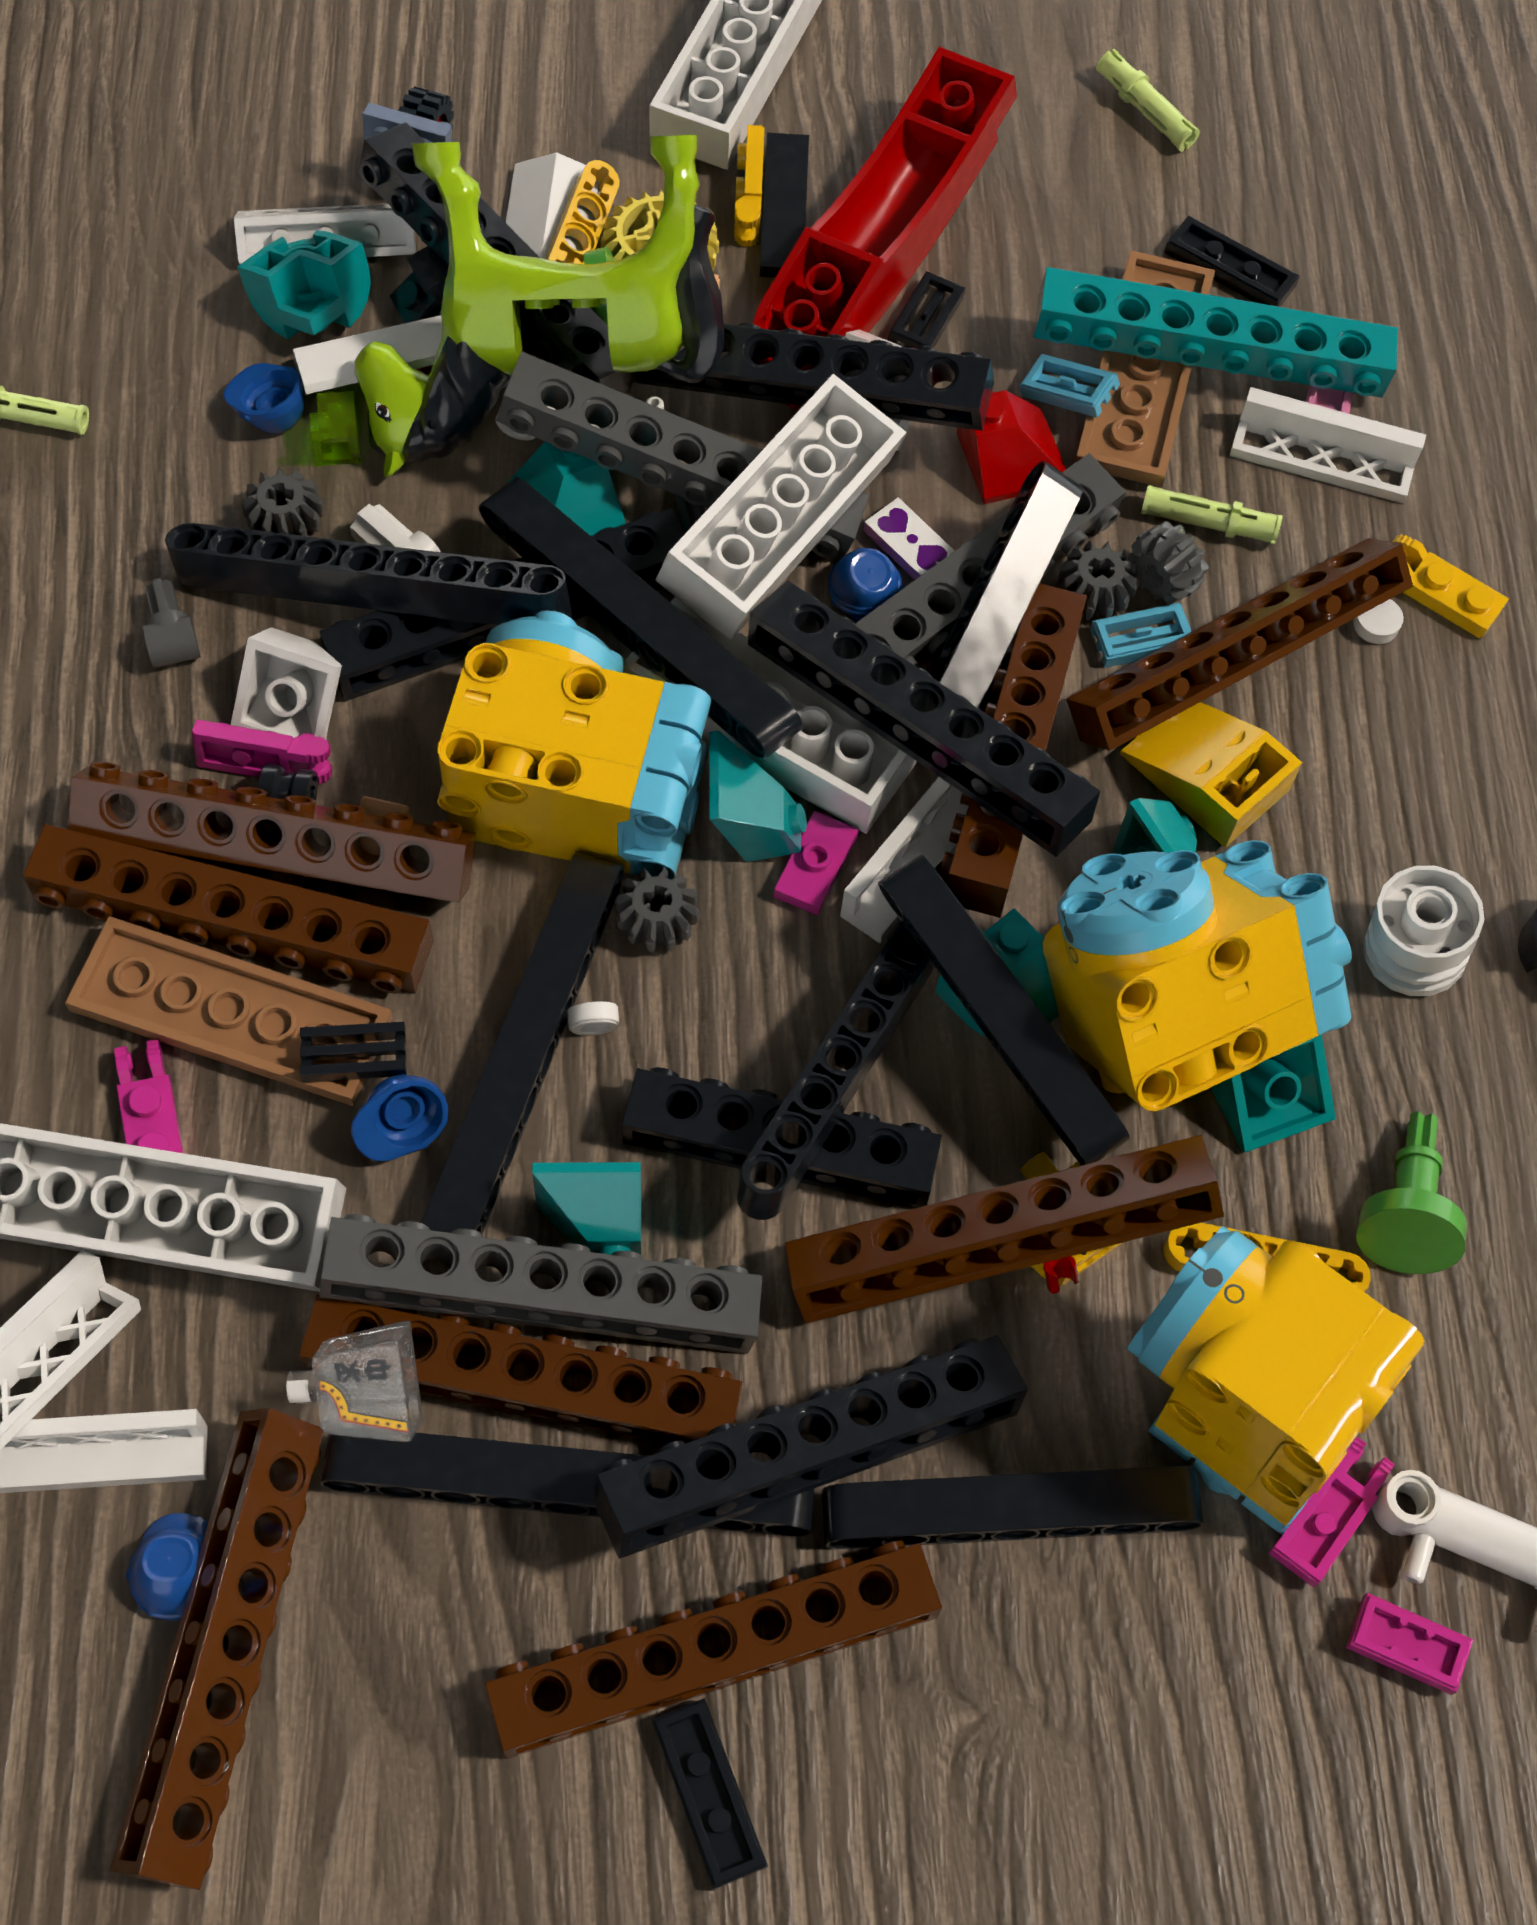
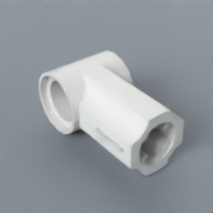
[350,504,441,552]

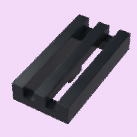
[888,271,966,348]
[300,1021,407,1082]

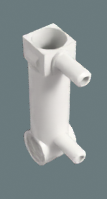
[1372,1470,1537,1633]

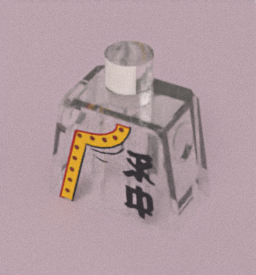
[286,1321,423,1442]

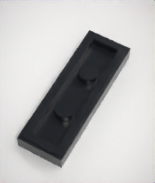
[1164,215,1300,307]
[651,1698,768,1891]

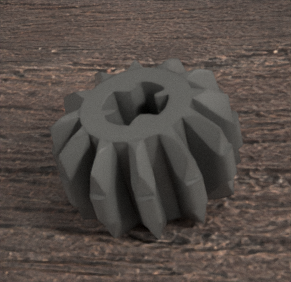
[242,467,324,536]
[1127,521,1209,604]
[1058,540,1138,621]
[615,866,700,954]

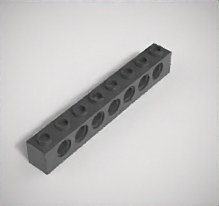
[496,351,869,560]
[855,453,1126,667]
[319,1214,762,1354]

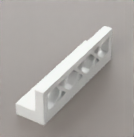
[234,204,416,263]
[1229,387,1426,504]
[840,777,968,943]
[0,1249,141,1450]
[0,1409,208,1493]

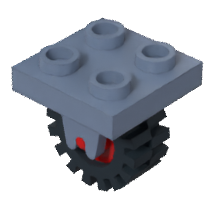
[362,86,454,143]

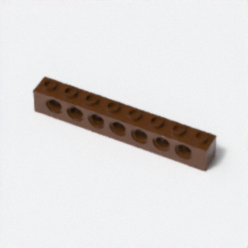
[1066,538,1413,751]
[939,583,1087,918]
[68,762,476,903]
[23,824,434,994]
[785,1135,1224,1324]
[299,1294,742,1445]
[109,1408,324,1890]
[485,1540,942,1759]

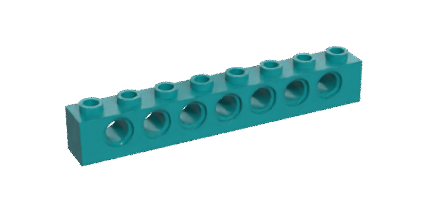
[1033,267,1398,398]

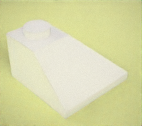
[230,627,342,740]

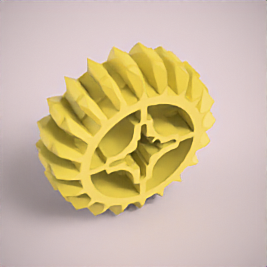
[601,189,719,272]

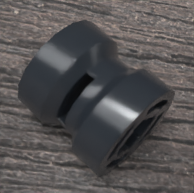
[257,763,318,804]

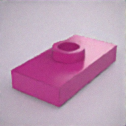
[773,811,859,916]
[1345,1593,1473,1695]

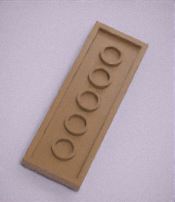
[1074,250,1215,488]
[65,916,393,1107]

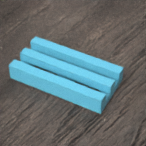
[1019,354,1120,418]
[1090,602,1192,668]

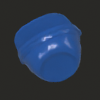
[223,363,305,434]
[828,548,905,622]
[351,1074,449,1161]
[126,1513,208,1621]

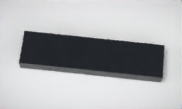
[759,132,809,277]

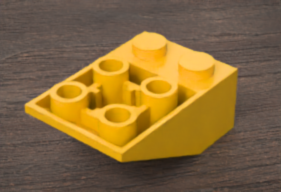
[1120,702,1303,848]

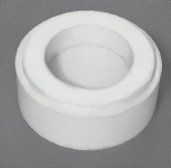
[1353,599,1403,644]
[567,1001,620,1035]

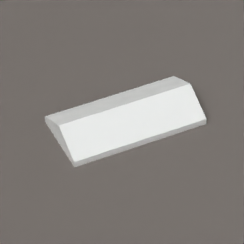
[506,152,599,259]
[293,315,442,394]

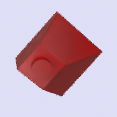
[956,390,1066,504]

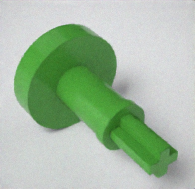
[1356,1111,1467,1274]

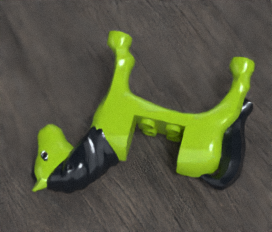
[354,135,724,478]

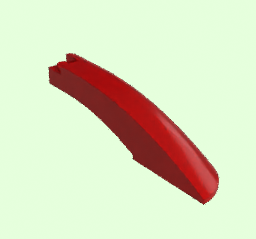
[753,46,1017,410]

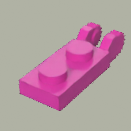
[191,719,332,785]
[114,1039,184,1154]
[1268,1437,1395,1588]

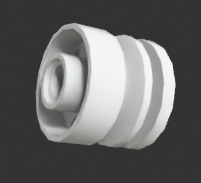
[1363,866,1485,996]

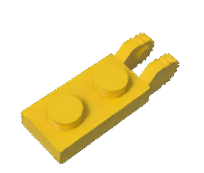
[734,125,765,248]
[1392,534,1509,638]

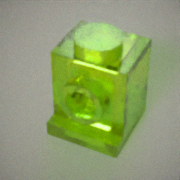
[309,391,361,467]

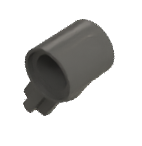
[142,578,201,668]

